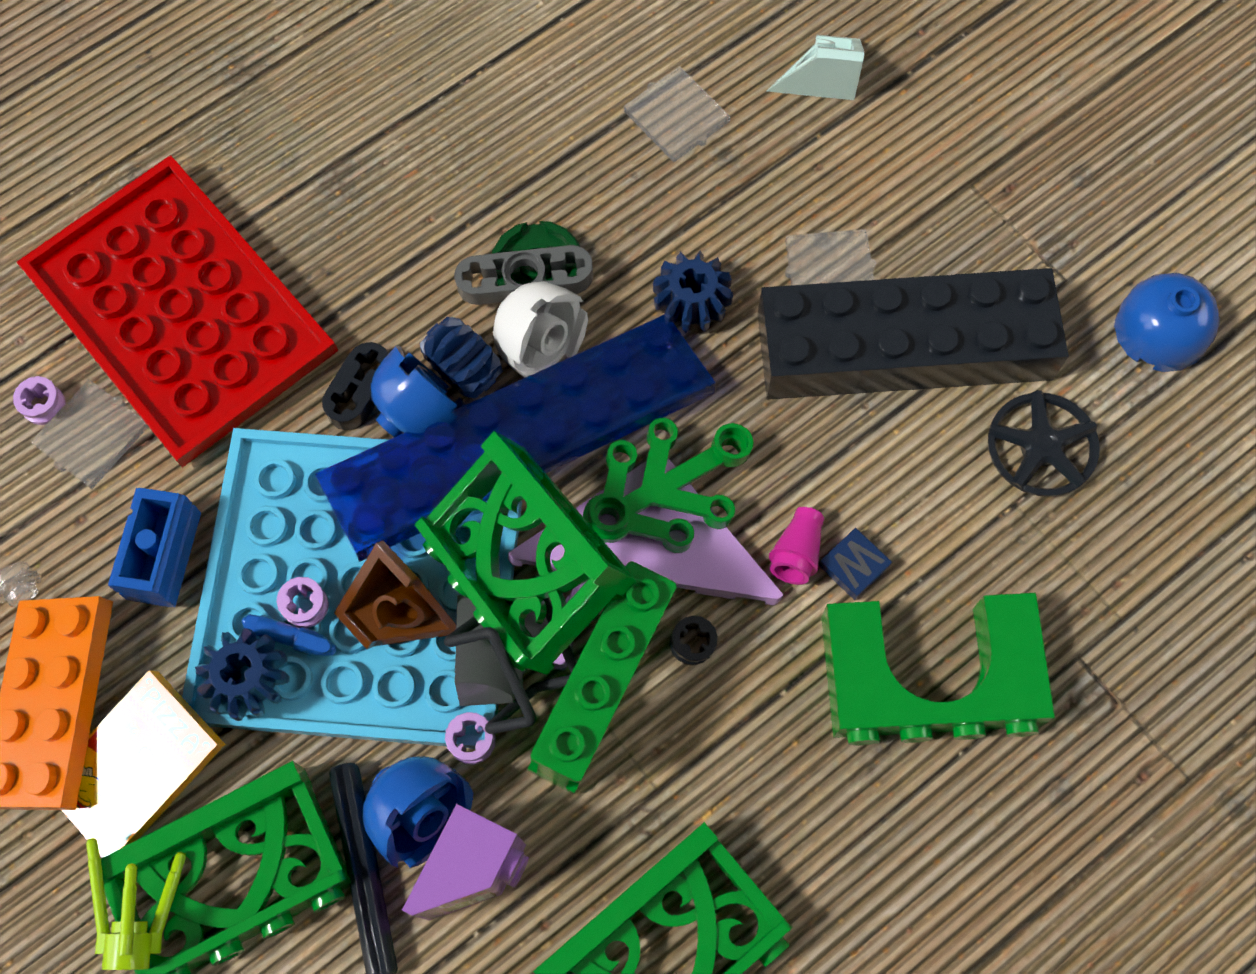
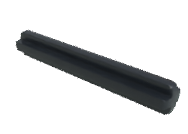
[329,763,398,974]

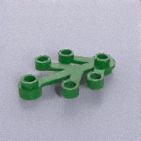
[583,418,754,553]

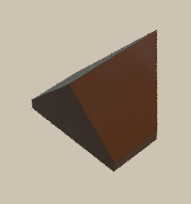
[334,541,456,649]

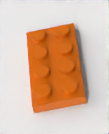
[0,596,114,810]

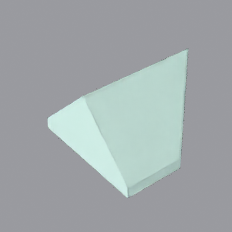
[766,35,864,100]

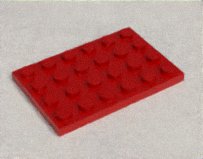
[17,155,338,468]

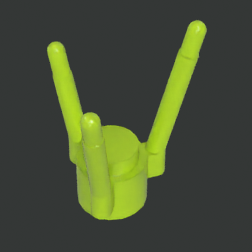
[86,838,186,970]

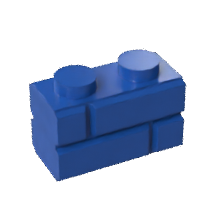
[108,488,201,608]

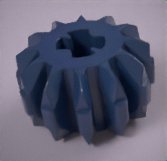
[653,250,733,334]
[419,317,503,399]
[195,628,290,721]

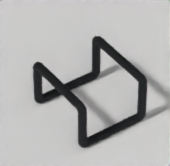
[444,598,577,734]

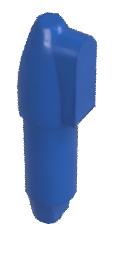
[242,614,337,656]

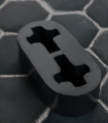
[322,342,388,431]

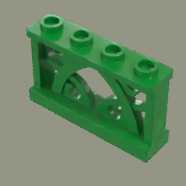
[415,431,637,675]
[527,561,676,794]
[101,761,351,974]
[533,822,793,974]

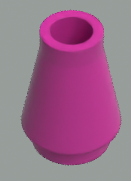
[769,507,824,585]

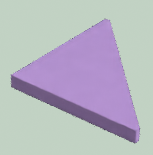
[508,459,783,605]

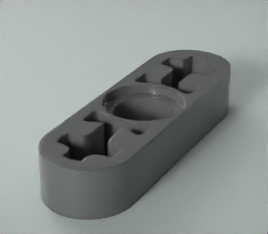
[454,245,593,305]

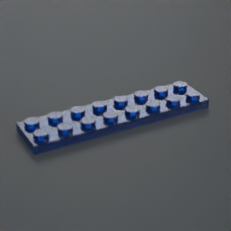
[315,314,716,562]

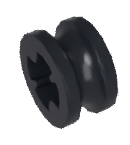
[669,615,718,665]

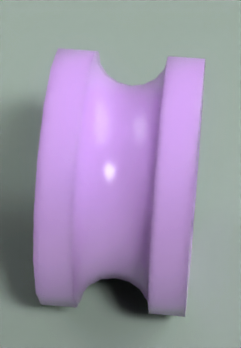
[13,376,66,425]
[276,577,329,628]
[445,712,496,765]

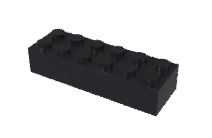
[757,268,1069,400]

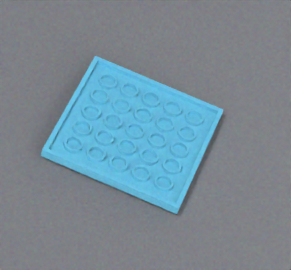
[182,428,522,749]

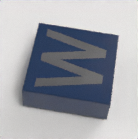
[819,527,892,600]

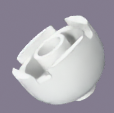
[493,281,588,382]

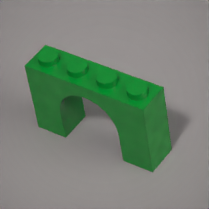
[821,593,1055,746]

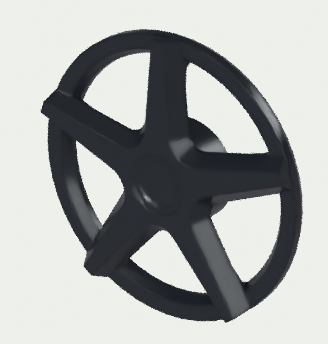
[988,390,1100,497]

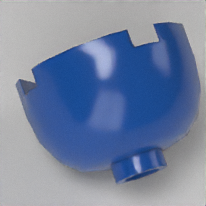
[1114,273,1220,372]
[370,345,470,441]
[363,756,473,868]

